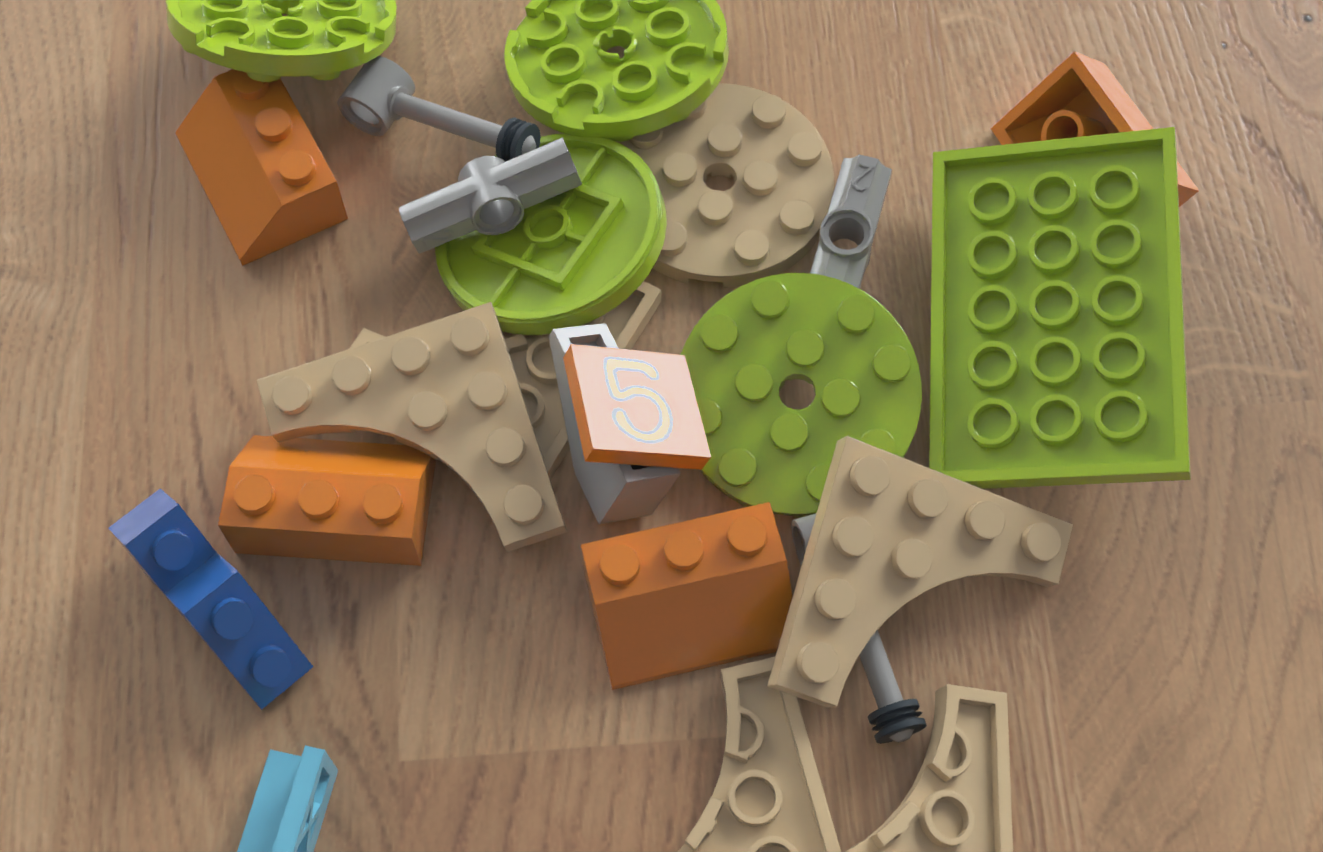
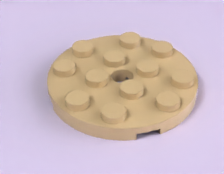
[616,83,834,288]

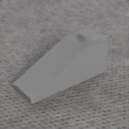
[549,323,681,525]

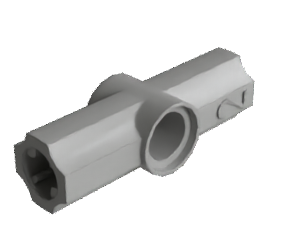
[399,137,582,254]
[810,154,892,289]

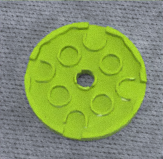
[166,0,397,82]
[504,0,729,142]
[680,273,922,518]

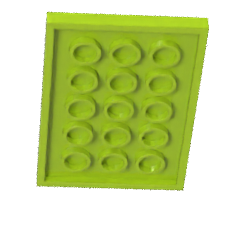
[929,127,1191,489]

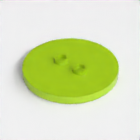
[435,133,667,335]

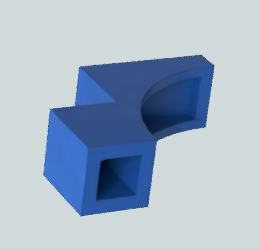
[108,489,313,710]

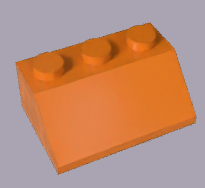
[991,51,1199,207]
[175,69,348,266]
[218,435,436,566]
[581,502,793,690]

